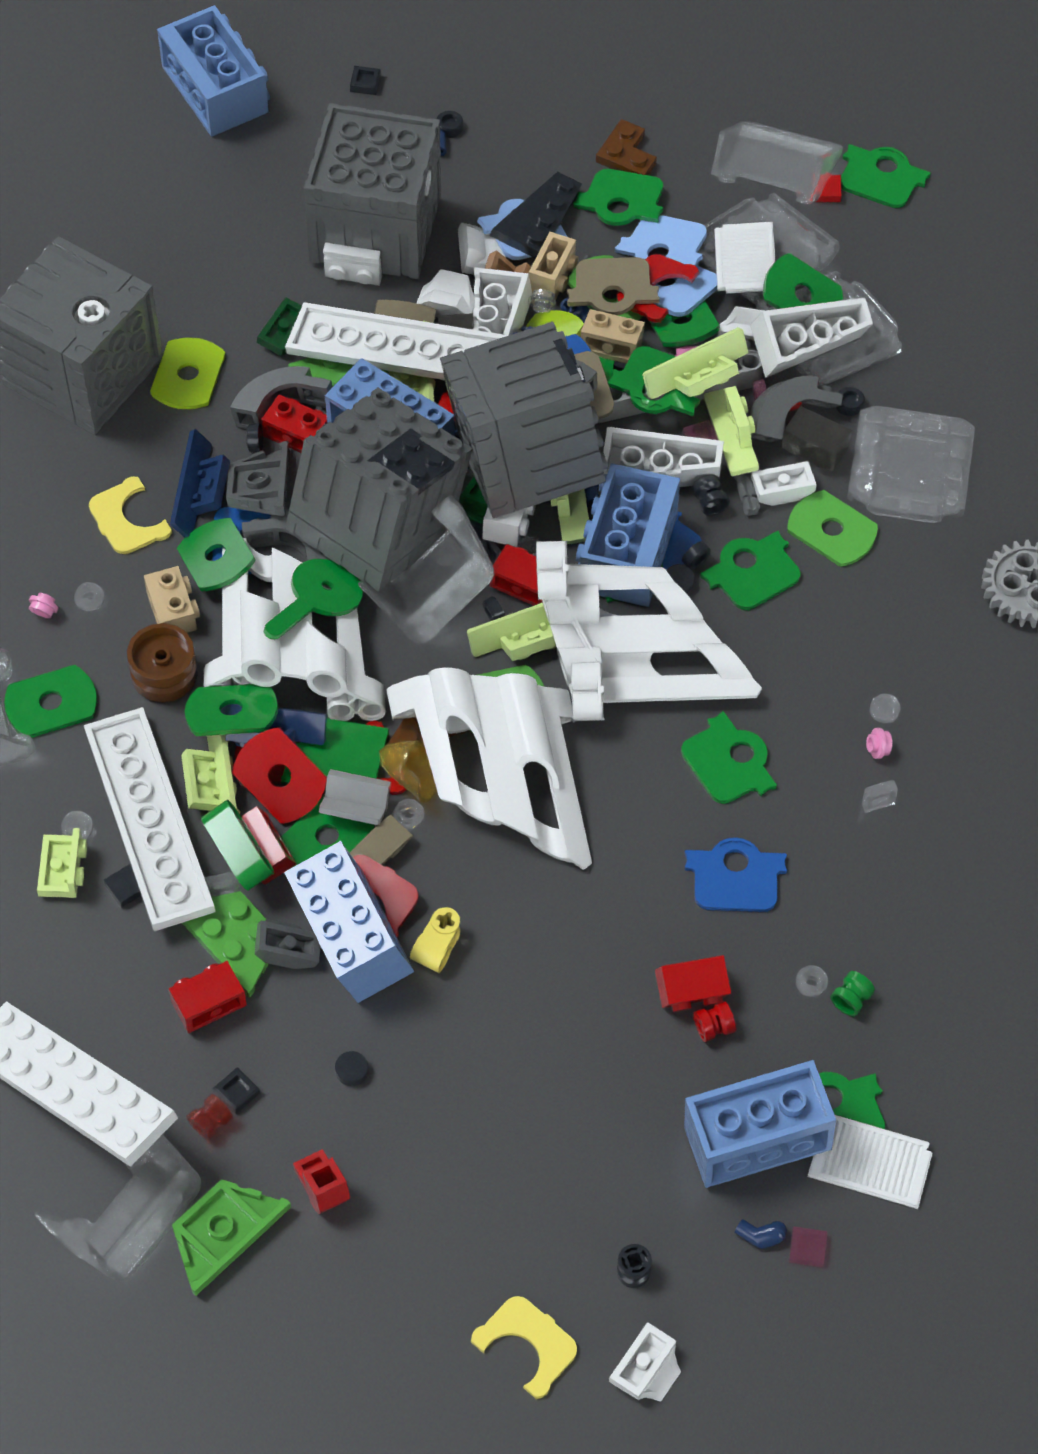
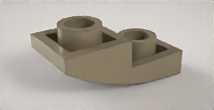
[374,300,436,323]
[350,814,414,866]

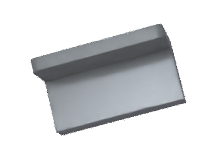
[319,769,391,825]

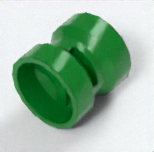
[830,971,875,1017]

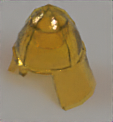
[379,740,437,803]

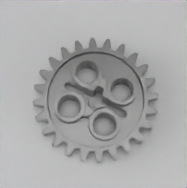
[981,540,1038,628]

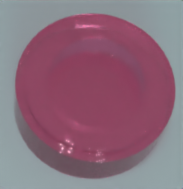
[752,379,766,401]

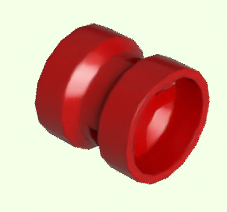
[693,1001,736,1042]

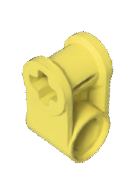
[410,907,460,973]

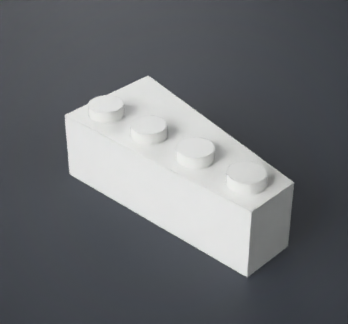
[473,267,533,335]
[750,298,873,378]
[599,427,724,495]

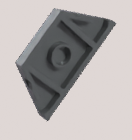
[226,441,290,516]

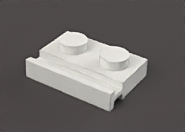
[323,242,382,286]

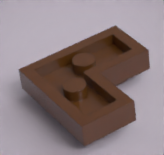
[596,119,657,176]

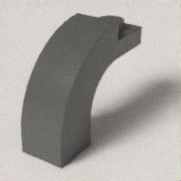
[230,366,333,429]
[748,376,843,442]
[241,509,331,561]

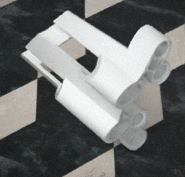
[204,538,386,721]
[536,541,762,721]
[387,668,592,870]

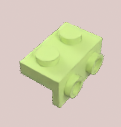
[37,828,87,898]

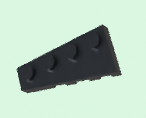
[490,172,582,259]

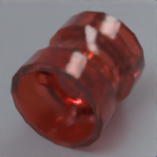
[186,1094,233,1140]

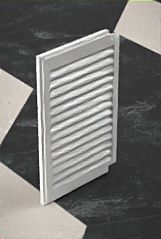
[714,222,775,294]
[807,1115,933,1209]

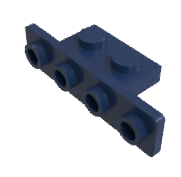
[170,429,230,538]
[220,704,327,747]

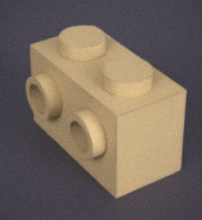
[529,232,579,302]
[580,309,645,364]
[143,566,200,633]

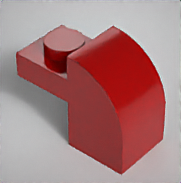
[293,1149,350,1214]

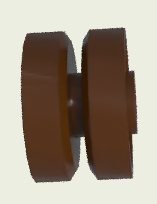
[127,623,198,703]

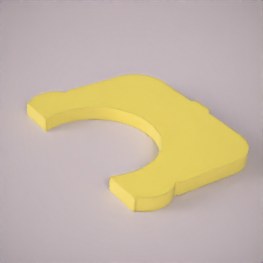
[89,476,172,554]
[471,1296,577,1400]

